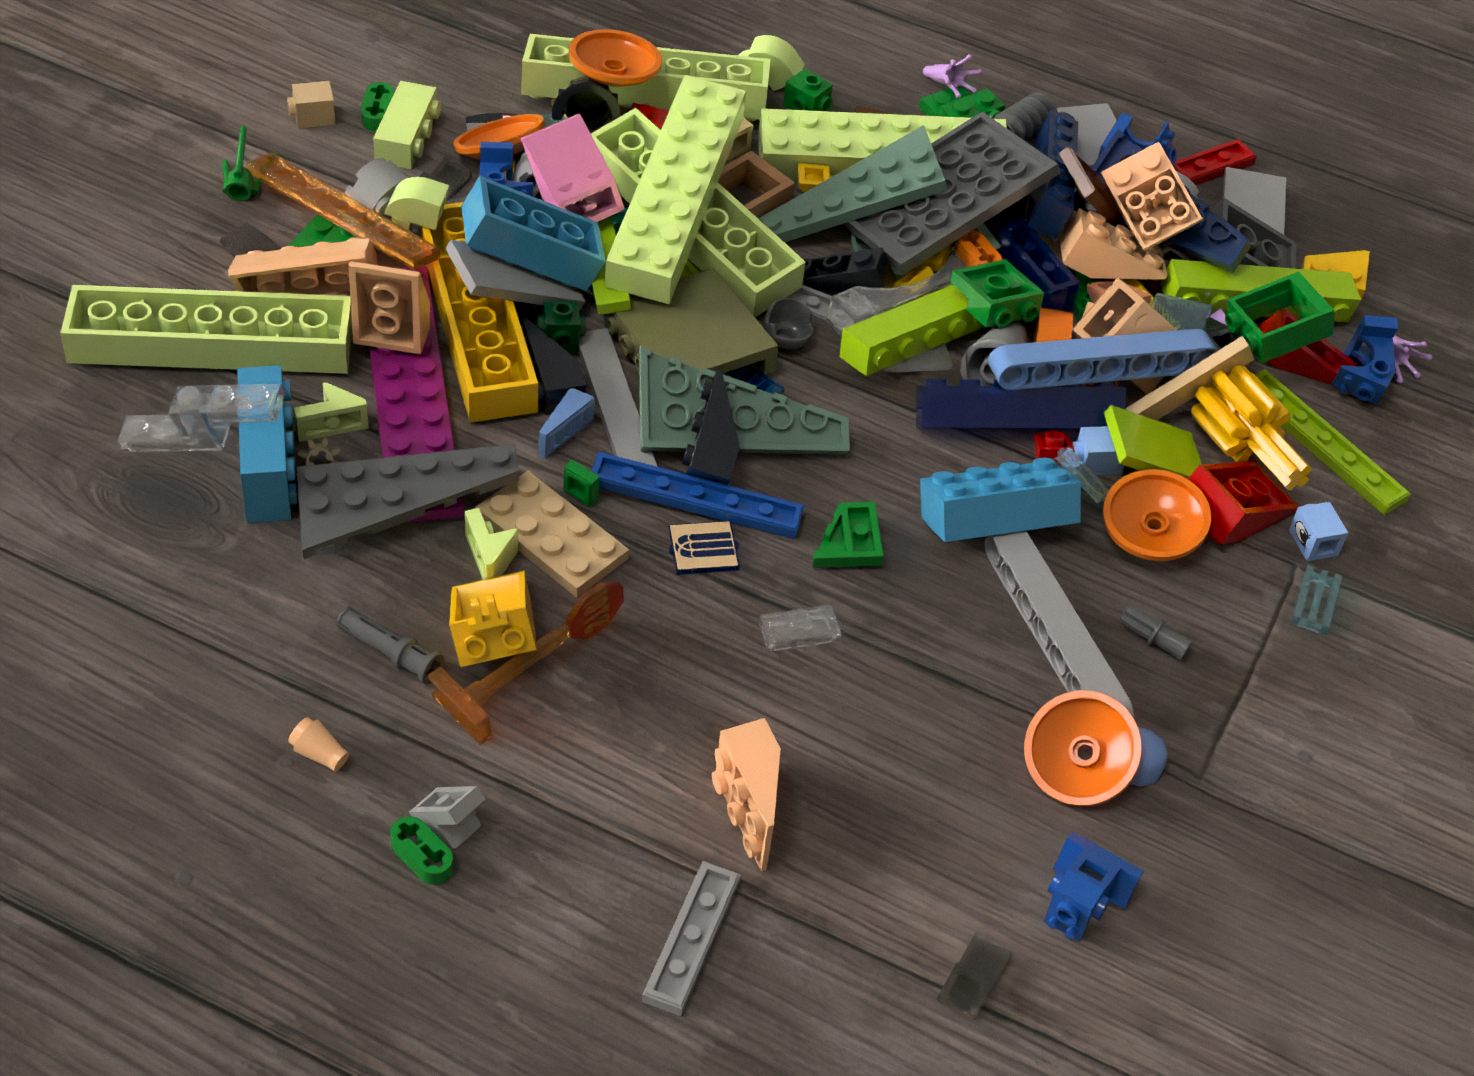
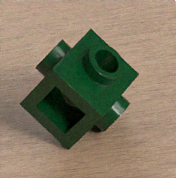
[536,301,586,355]

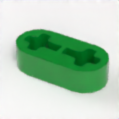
[361,82,394,131]
[390,816,453,885]

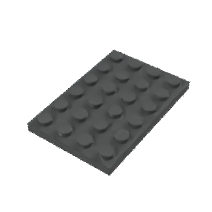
[842,112,1060,274]

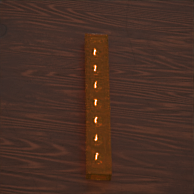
[247,153,440,270]

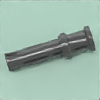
[336,606,444,684]

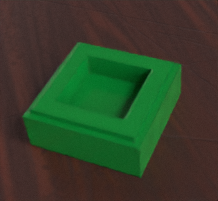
[563,460,600,507]

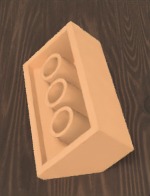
[228,237,378,295]

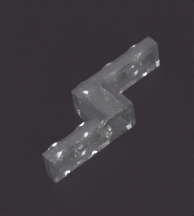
[117,384,285,452]

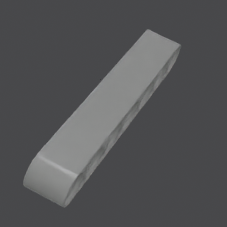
[985,531,1134,717]

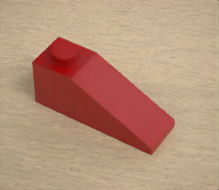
[1257,308,1357,384]

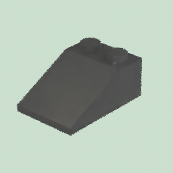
[1196,198,1297,269]

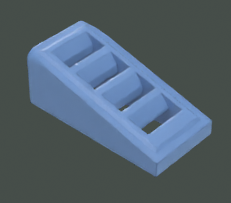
[538,388,595,459]

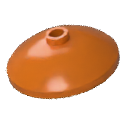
[569,29,662,87]
[453,114,545,161]
[1103,469,1211,561]
[1024,690,1142,807]

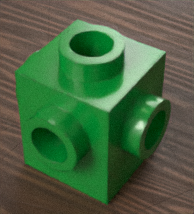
[783,68,833,111]

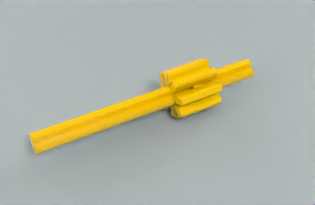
[1121,279,1312,490]

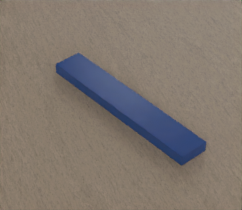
[591,451,804,539]

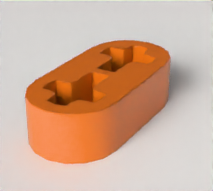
[954,230,1002,267]

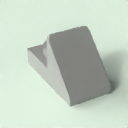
[409,786,485,849]

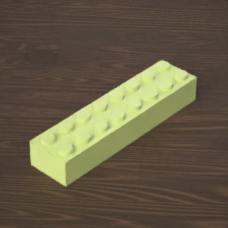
[521,34,770,121]
[605,75,746,304]
[591,108,806,317]
[758,109,1007,181]
[61,285,353,374]

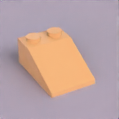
[348,261,430,354]

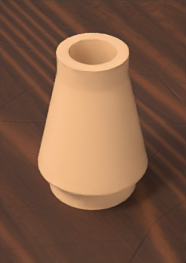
[288,717,350,772]

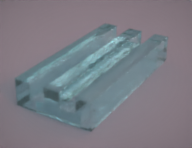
[1290,565,1342,635]

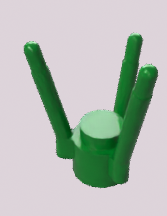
[222,125,279,201]

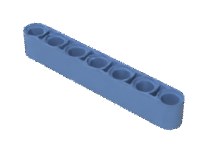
[988,329,1219,390]

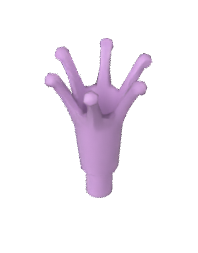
[923,54,983,99]
[1393,335,1433,384]

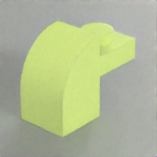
[738,35,805,91]
[384,177,449,245]

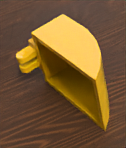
[449,570,536,667]

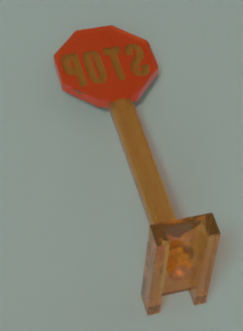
[428,581,624,745]

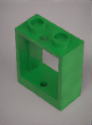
[1225,272,1334,363]

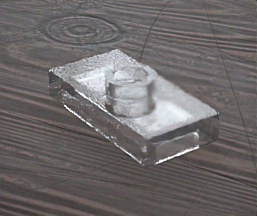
[759,605,841,652]

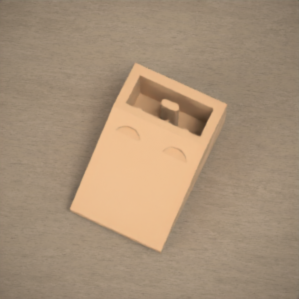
[1101,142,1203,251]
[1059,208,1168,279]
[1072,278,1177,395]
[712,718,781,871]

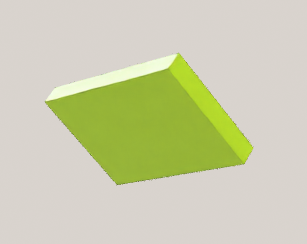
[1104,405,1202,479]

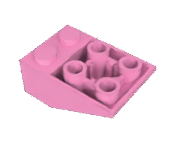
[521,114,625,222]

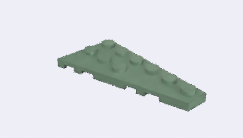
[758,125,948,242]
[639,346,850,455]

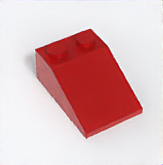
[1188,461,1299,544]

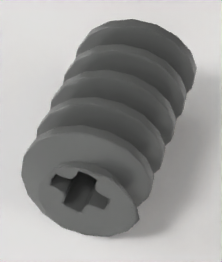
[993,92,1058,141]

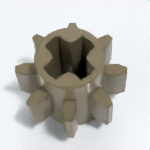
[297,436,340,466]

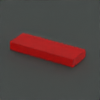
[1173,139,1257,185]

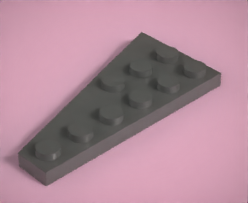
[297,444,520,559]

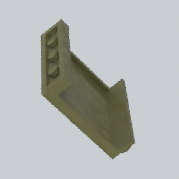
[604,268,778,375]

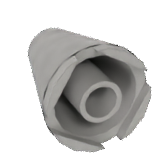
[960,321,1028,402]

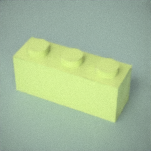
[373,81,441,169]

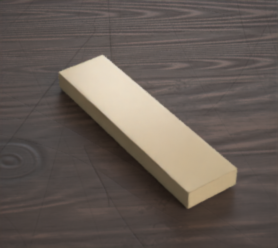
[1125,337,1254,420]

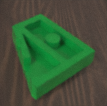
[812,501,883,568]

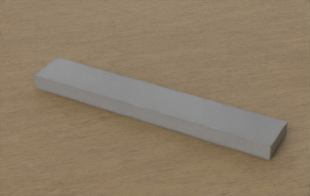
[578,328,657,466]

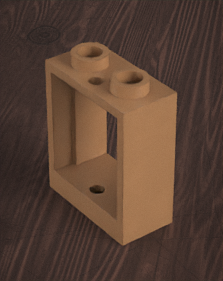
[718,151,795,218]

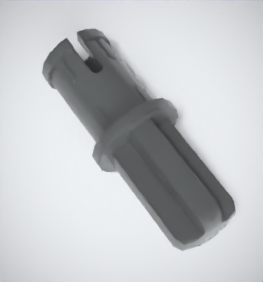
[1120,605,1193,661]

